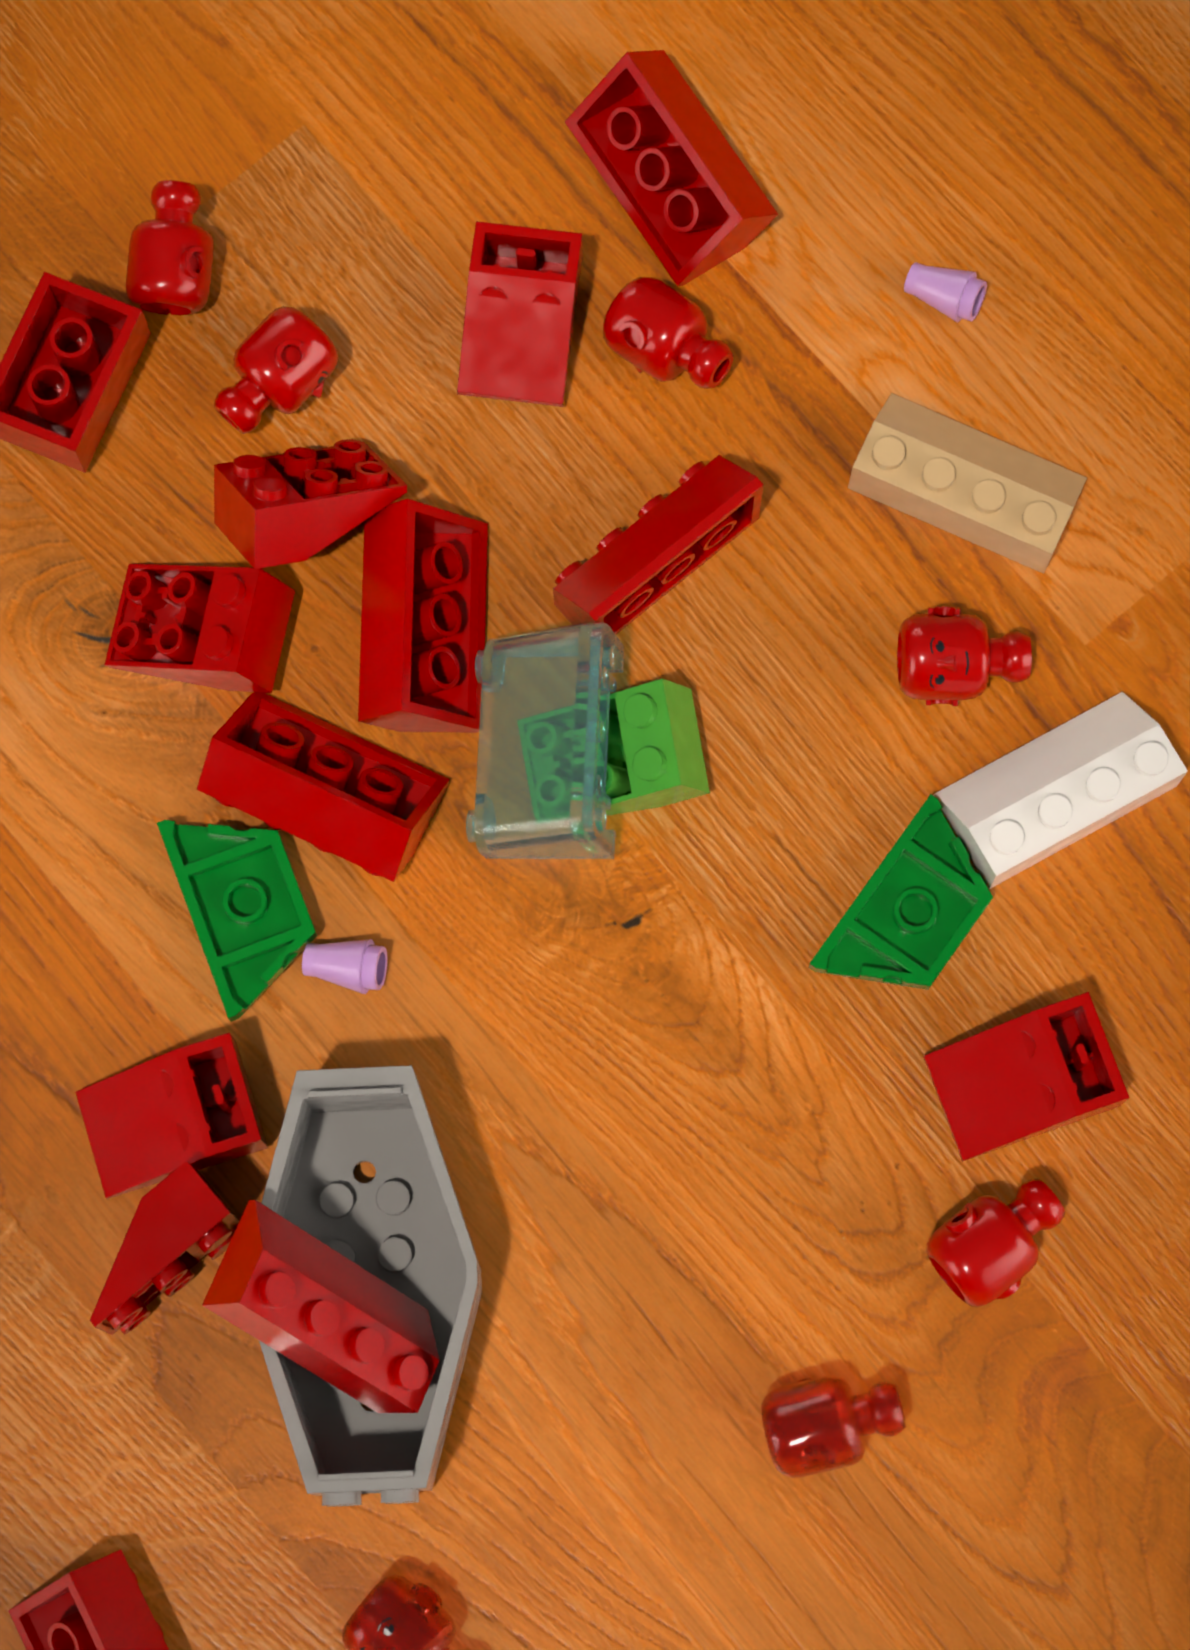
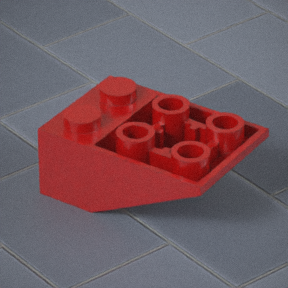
[457,221,583,407]
[214,439,407,569]
[104,564,295,693]
[923,992,1130,1162]
[75,1032,268,1199]
[89,1160,240,1335]

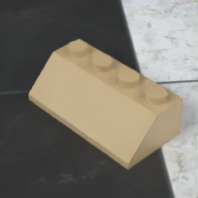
[848,393,1087,574]

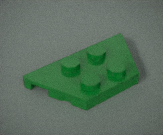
[808,794,993,990]
[157,820,317,1022]

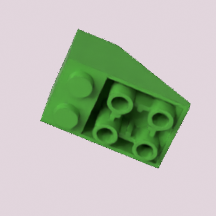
[519,678,710,827]

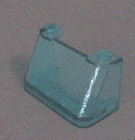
[466,623,624,859]

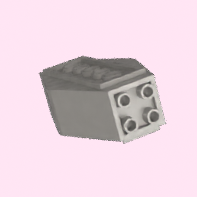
[259,1065,482,1507]

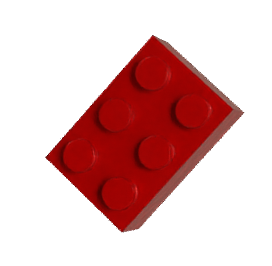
[0,271,151,473]

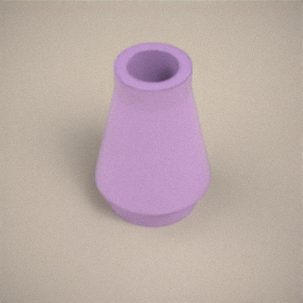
[904,262,987,322]
[302,939,387,994]

